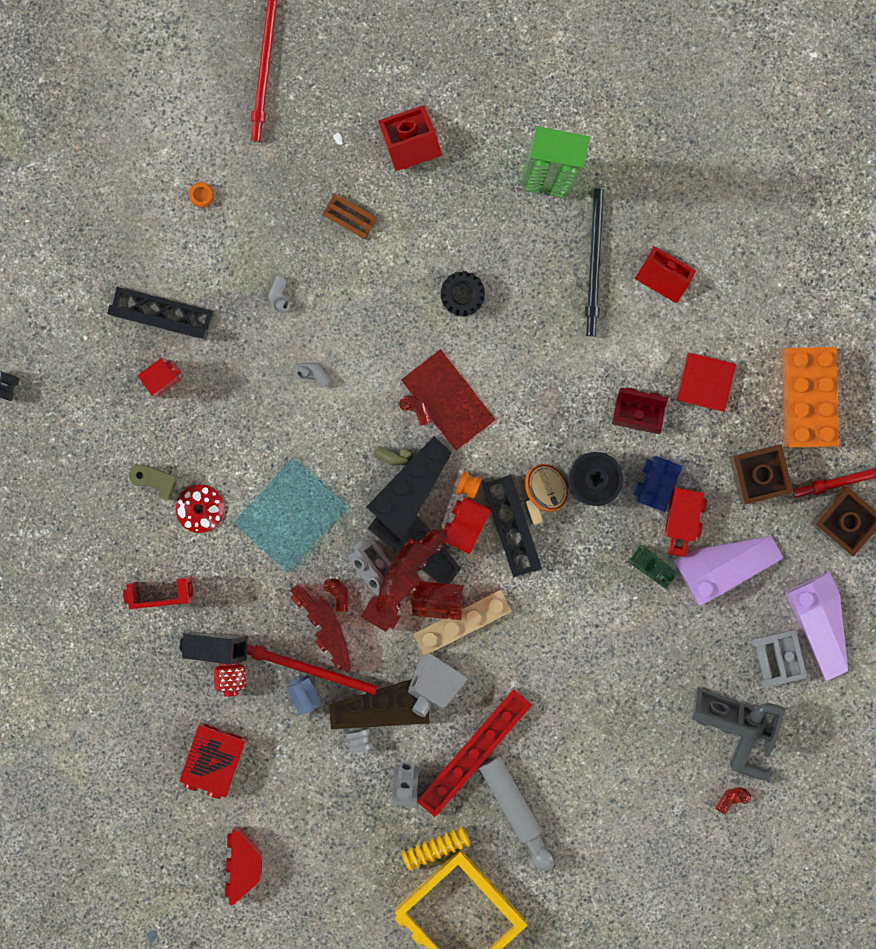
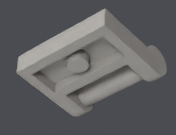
[752,629,807,688]

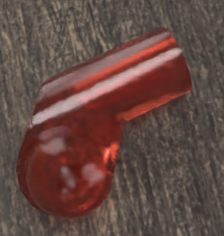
[399,395,431,426]
[715,787,751,815]

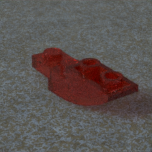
[376,529,448,615]
[290,583,351,673]

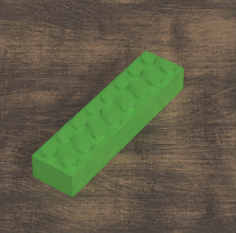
[521,126,590,198]

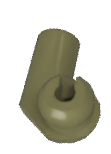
[374,446,413,465]

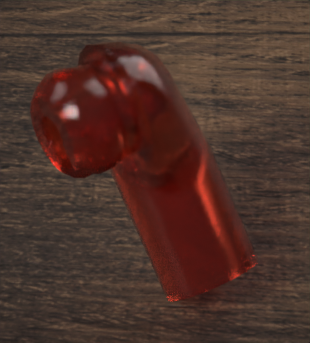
[323,578,349,612]

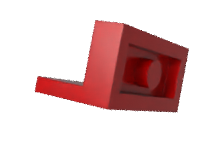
[635,246,696,303]

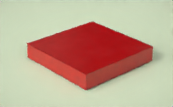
[676,352,736,412]

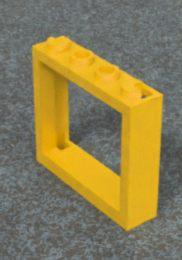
[394,850,528,949]

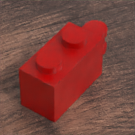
[664,487,707,557]

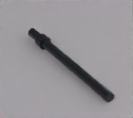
[585,188,604,337]

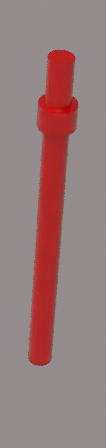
[250,0,277,143]
[793,468,876,498]
[247,644,378,695]

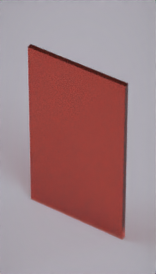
[401,349,495,450]

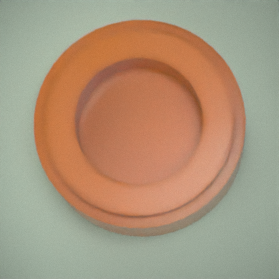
[189,182,214,208]

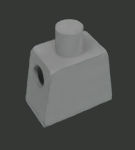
[408,653,468,717]

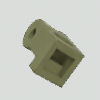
[129,465,179,500]

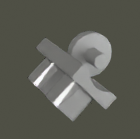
[391,761,419,808]

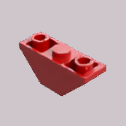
[225,826,263,905]

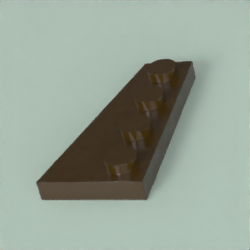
[329,679,430,730]

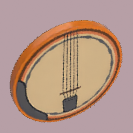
[525,464,569,512]

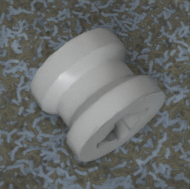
[345,728,373,753]

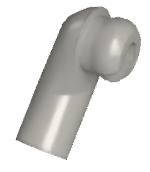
[268,276,290,313]
[295,363,332,388]

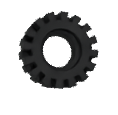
[441,271,485,317]

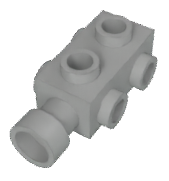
[347,538,411,608]

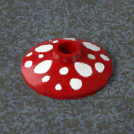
[175,484,225,533]

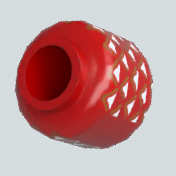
[213,663,247,697]

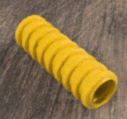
[402,826,470,871]

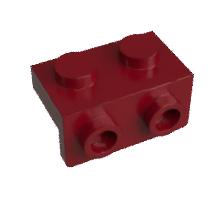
[612,388,668,435]

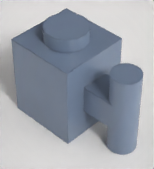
[286,675,323,716]

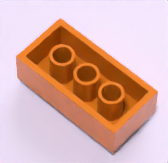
[782,347,839,448]

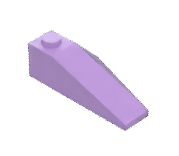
[673,536,783,606]
[784,571,848,681]

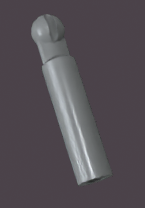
[478,755,556,871]

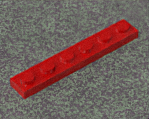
[417,689,532,817]

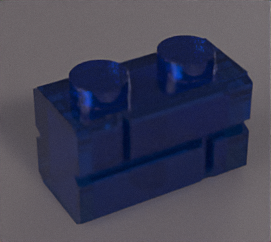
[633,455,682,512]

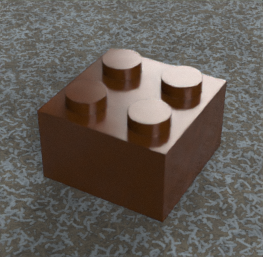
[729,444,793,505]
[811,486,876,557]

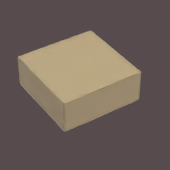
[525,500,543,525]

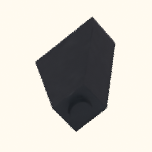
[180,632,248,664]

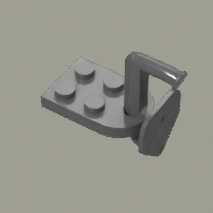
[692,688,785,783]

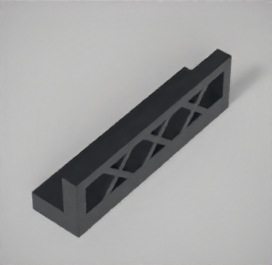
[107,287,213,340]
[482,475,542,577]

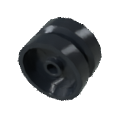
[567,452,624,506]

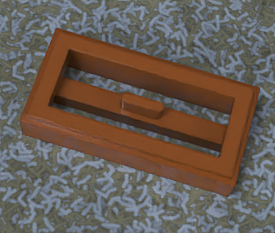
[322,193,377,240]

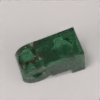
[628,545,678,589]

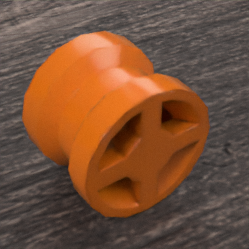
[455,471,482,500]

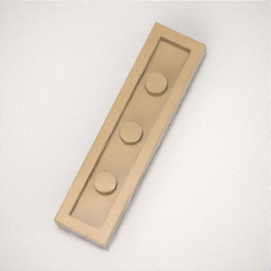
[413,589,512,655]

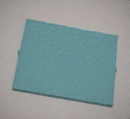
[234,458,347,572]

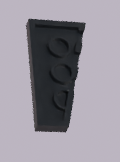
[366,436,452,542]
[367,516,461,589]

